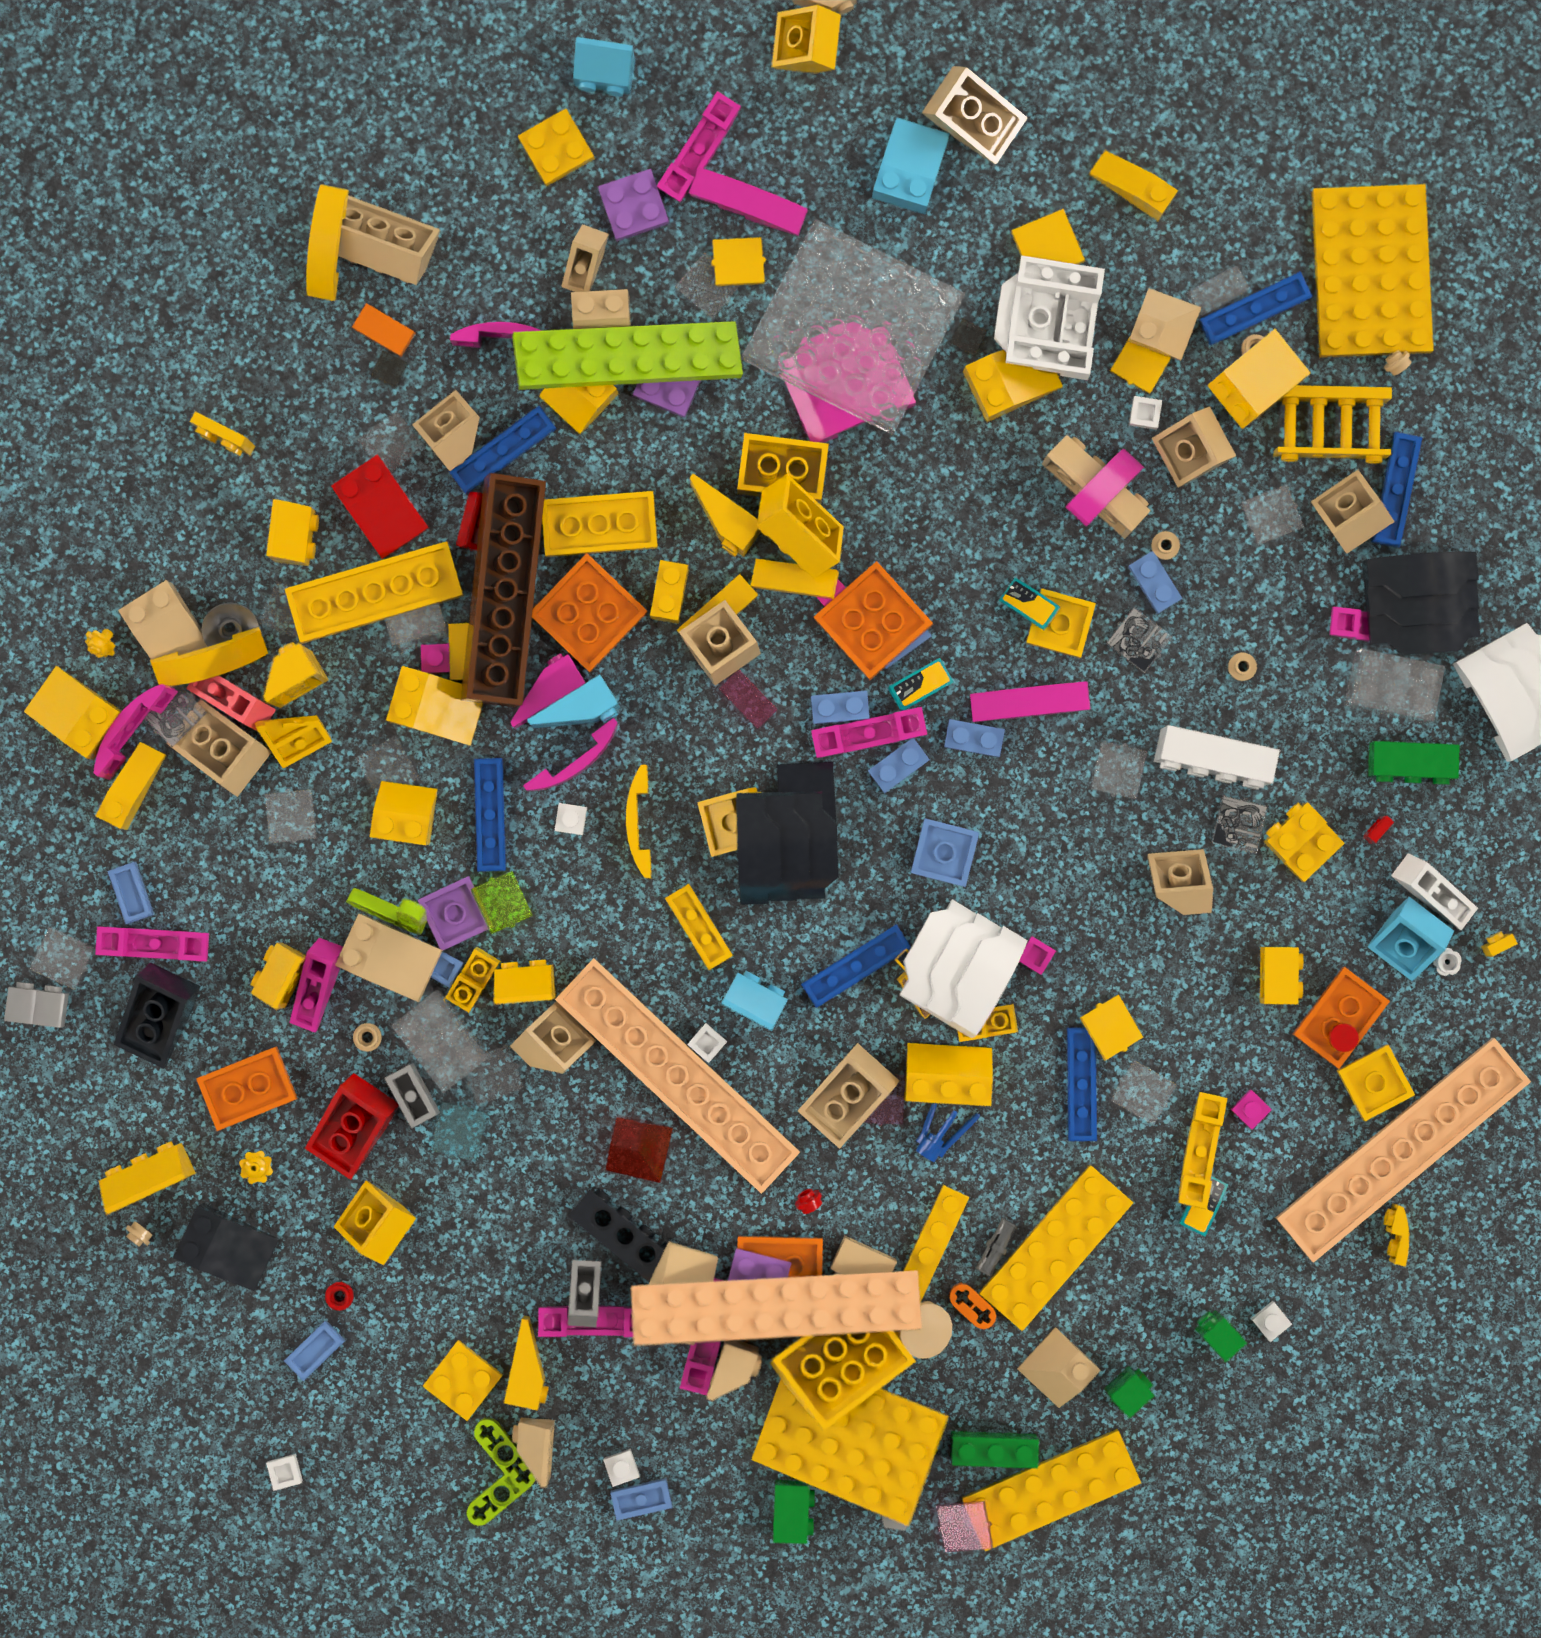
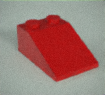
[331,454,429,559]
[304,1073,399,1180]

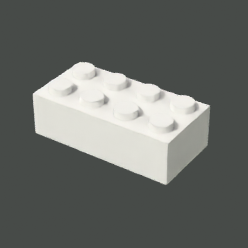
[1154,725,1280,790]

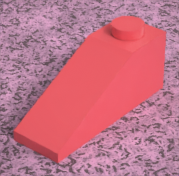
[186,675,276,731]

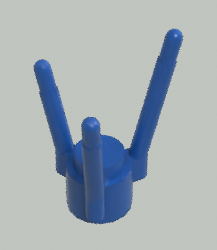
[916,1103,980,1162]

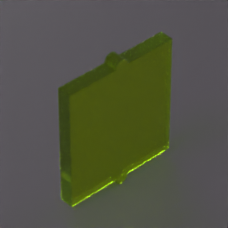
[471,871,533,934]

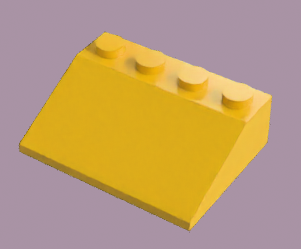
[770,1331,916,1431]

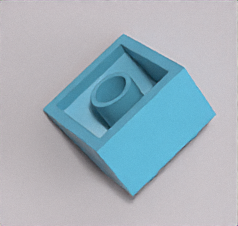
[573,37,635,97]
[1367,897,1454,981]
[721,970,788,1031]

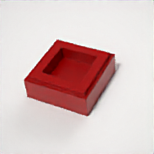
[1363,815,1394,844]

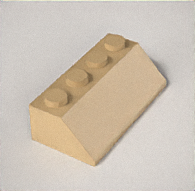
[338,196,440,285]
[1042,435,1151,539]

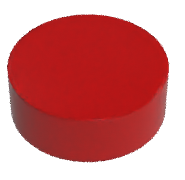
[1329,1023,1359,1052]

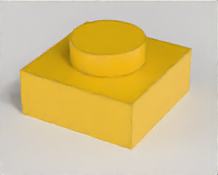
[1481,931,1518,957]

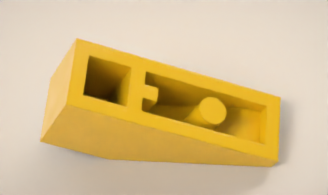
[1089,150,1178,221]
[95,742,166,830]
[504,1315,549,1410]

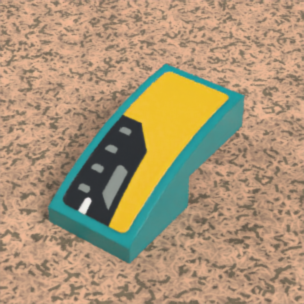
[999,578,1060,631]
[888,658,954,711]
[1178,1176,1228,1237]

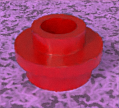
[795,1189,822,1214]
[325,1282,354,1311]

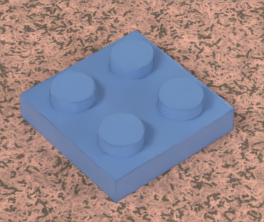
[910,818,979,887]

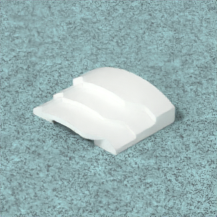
[994,256,1105,380]
[1453,623,1541,762]
[899,899,1028,1039]

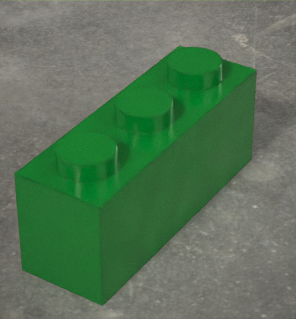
[1368,741,1460,785]
[950,1431,1039,1469]

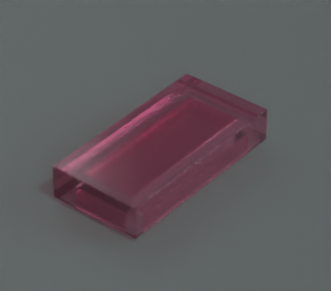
[719,670,778,730]

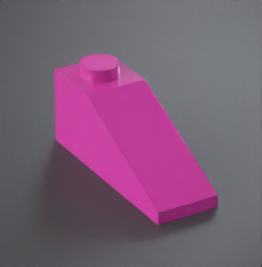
[510,654,586,729]
[290,938,343,1033]

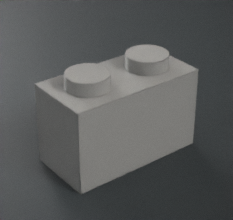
[385,1063,440,1128]
[568,1260,601,1327]

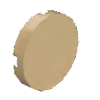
[897,1301,952,1359]

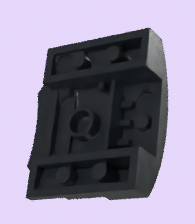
[1362,551,1481,656]
[736,791,839,905]

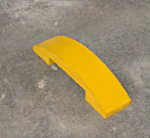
[306,184,349,301]
[150,627,268,686]
[626,765,652,879]
[1178,1092,1228,1209]

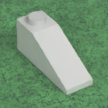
[1391,853,1478,930]

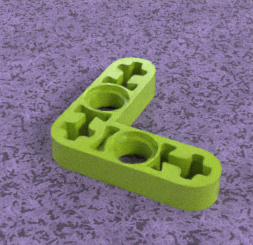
[346,888,427,935]
[467,1417,536,1526]

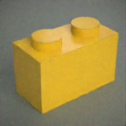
[650,560,689,624]
[1260,947,1303,1004]

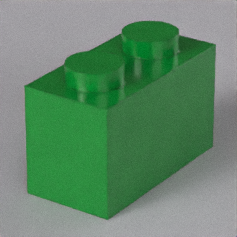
[1195,1310,1247,1362]
[1104,1366,1155,1419]
[773,1480,815,1544]

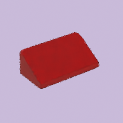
[456,492,483,551]

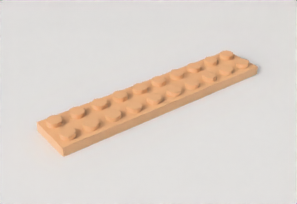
[555,958,800,1194]
[1275,1038,1531,1263]
[631,1271,922,1346]

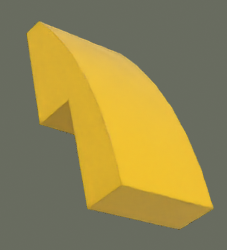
[445,947,501,1013]
[958,1004,1018,1042]
[1383,1203,1409,1267]

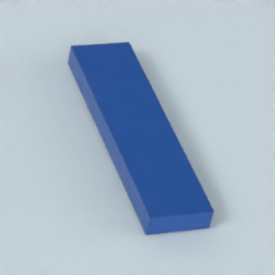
[1198,272,1313,346]
[449,405,556,495]
[1371,432,1422,548]
[474,758,506,872]
[801,924,911,1008]
[1067,1027,1097,1141]

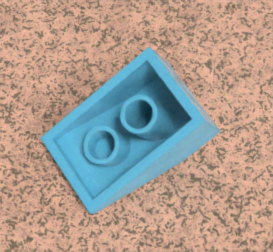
[872,118,950,214]
[528,675,621,728]

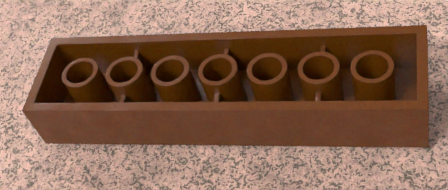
[460,473,546,708]

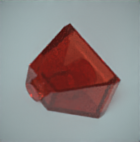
[605,1115,673,1183]

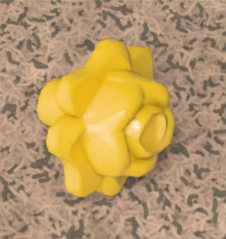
[85,629,115,658]
[239,1150,273,1184]

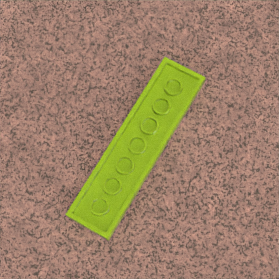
[512,321,743,390]

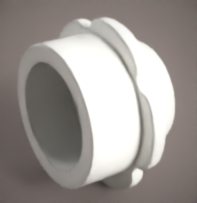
[1433,948,1461,976]

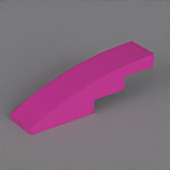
[689,167,808,236]
[970,681,1090,722]

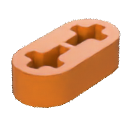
[949,1283,996,1329]

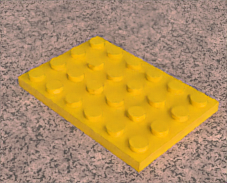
[1312,184,1433,357]
[751,1379,949,1526]

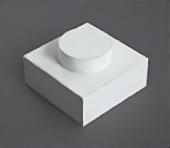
[1129,396,1162,430]
[555,803,587,835]
[687,1023,727,1063]
[1251,1301,1292,1342]
[603,1448,640,1487]
[266,1454,303,1491]

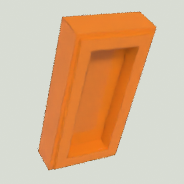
[352,303,415,357]

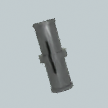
[975,1217,1018,1276]

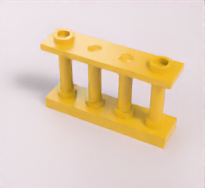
[1273,385,1392,464]

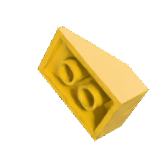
[1207,329,1311,429]
[963,349,1063,423]
[690,474,761,557]
[24,666,122,760]
[386,666,483,746]

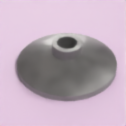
[202,603,259,647]

